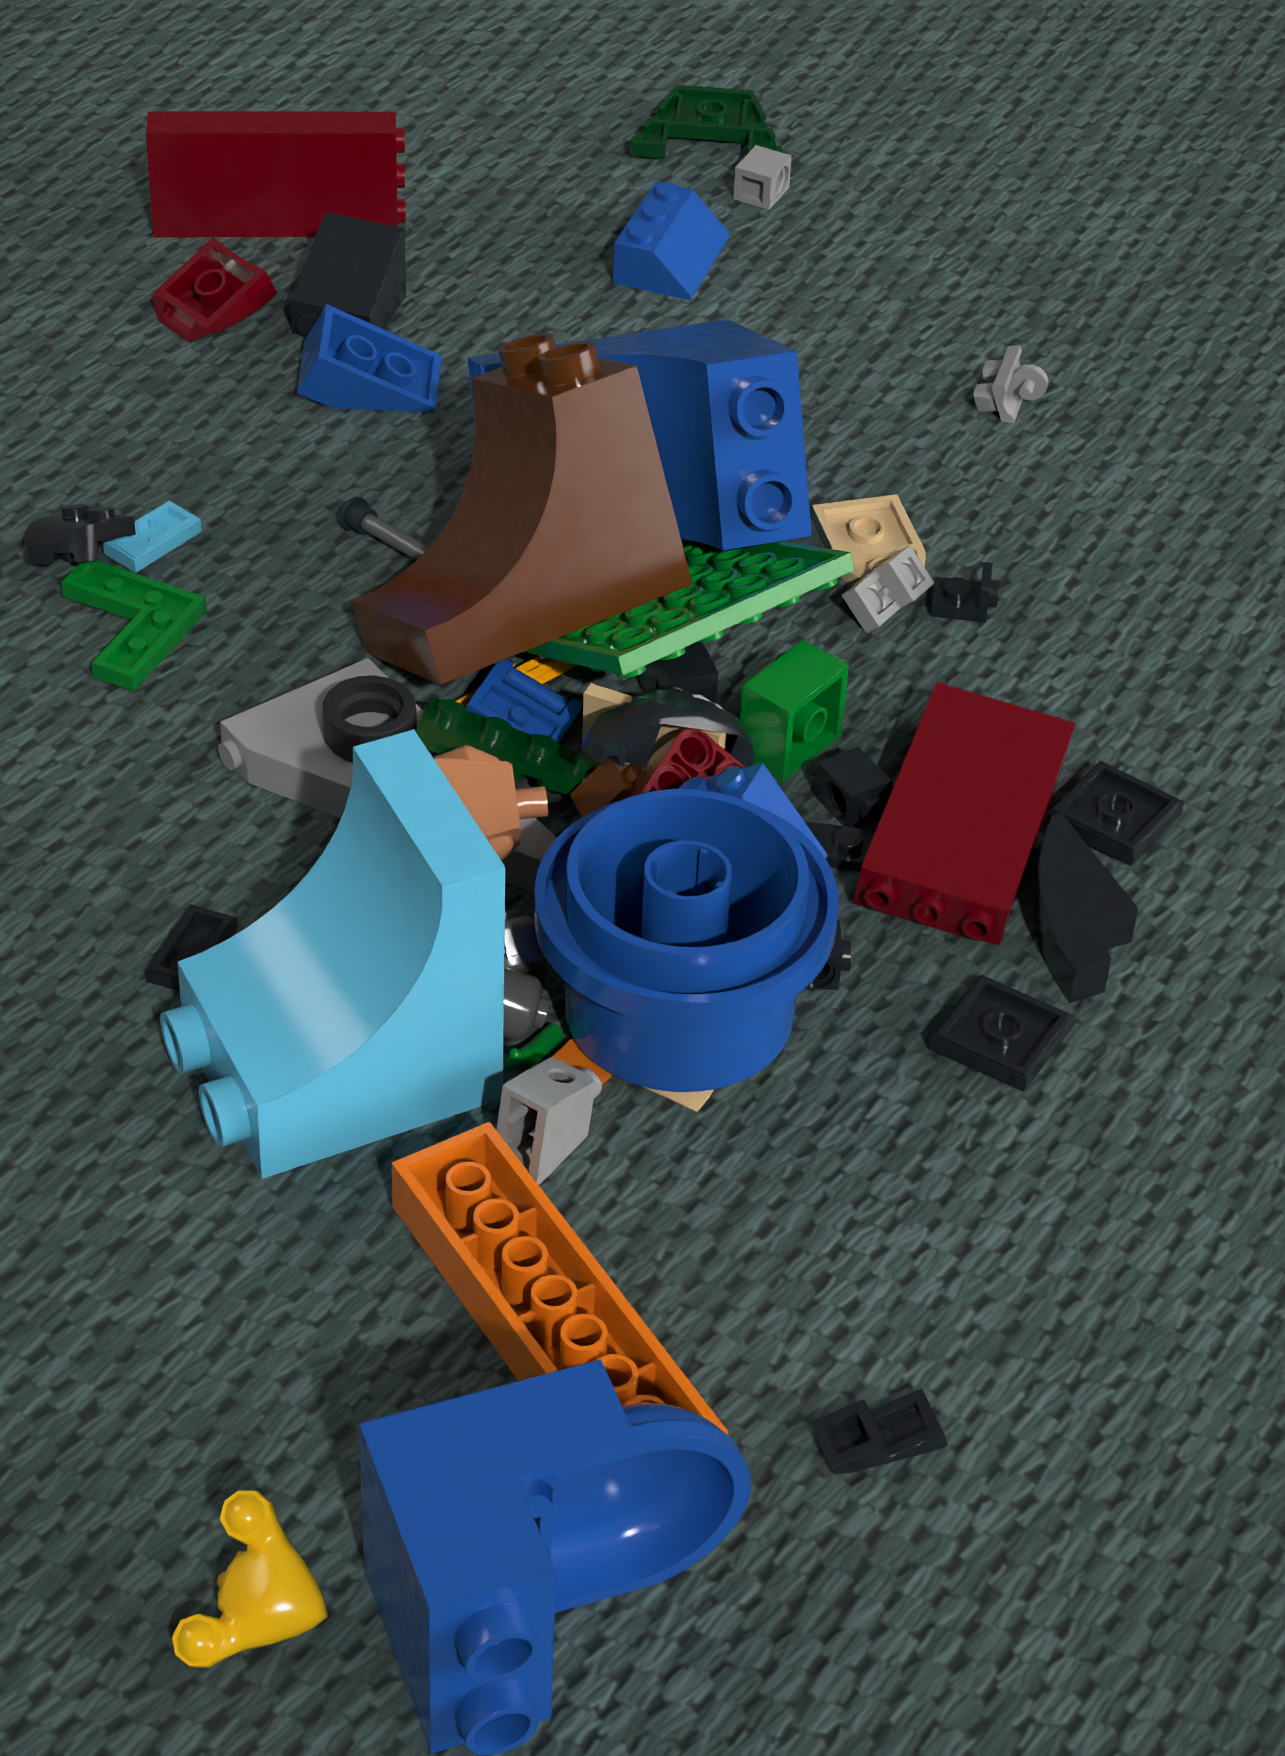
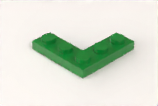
[61,560,207,691]

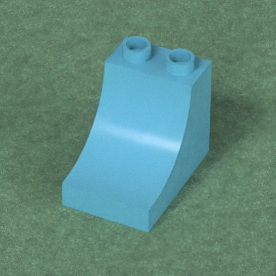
[160,729,505,1179]

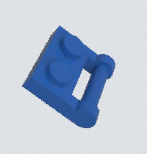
[466,658,583,745]

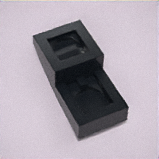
[810,1388,948,1474]

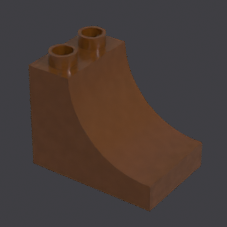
[350,333,692,685]

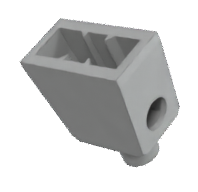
[496,1058,602,1185]

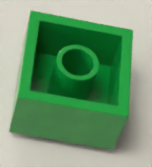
[740,640,849,783]

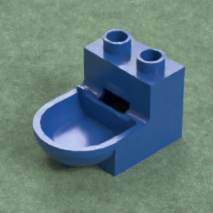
[359,1360,751,1756]

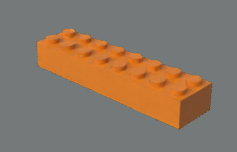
[391,1122,728,1435]

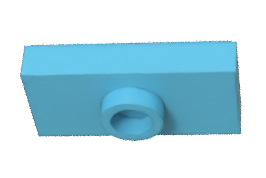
[103,501,202,573]

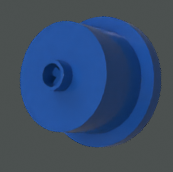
[534,789,839,1092]

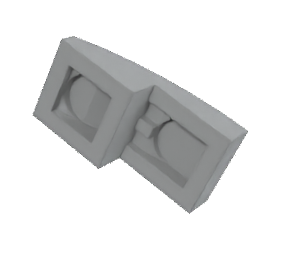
[841,545,934,633]

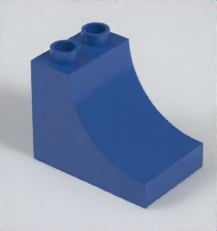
[467,319,812,550]

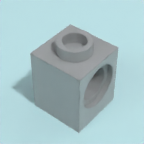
[733,145,792,210]

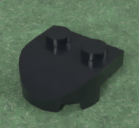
[24,504,136,564]

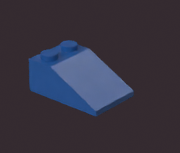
[297,304,442,412]

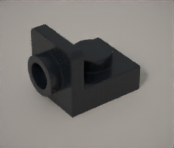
[931,562,1000,623]

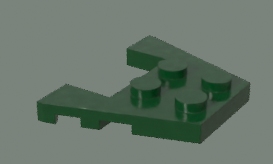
[630,85,783,159]

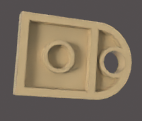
[811,494,926,586]

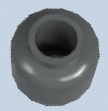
[503,967,550,1041]

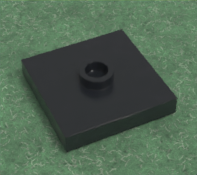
[1047,761,1184,866]
[930,974,1074,1092]

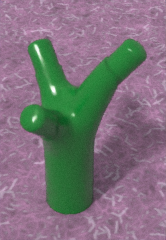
[503,1024,564,1070]

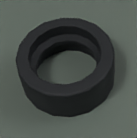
[322,675,417,762]

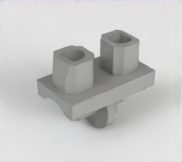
[973,345,1048,423]

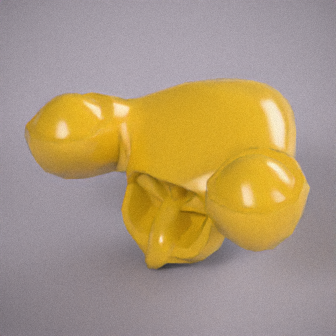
[172,1490,327,1668]

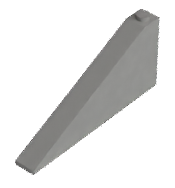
[218,658,556,893]

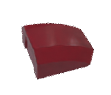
[152,237,278,343]

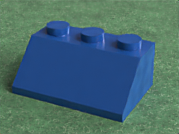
[613,182,729,301]

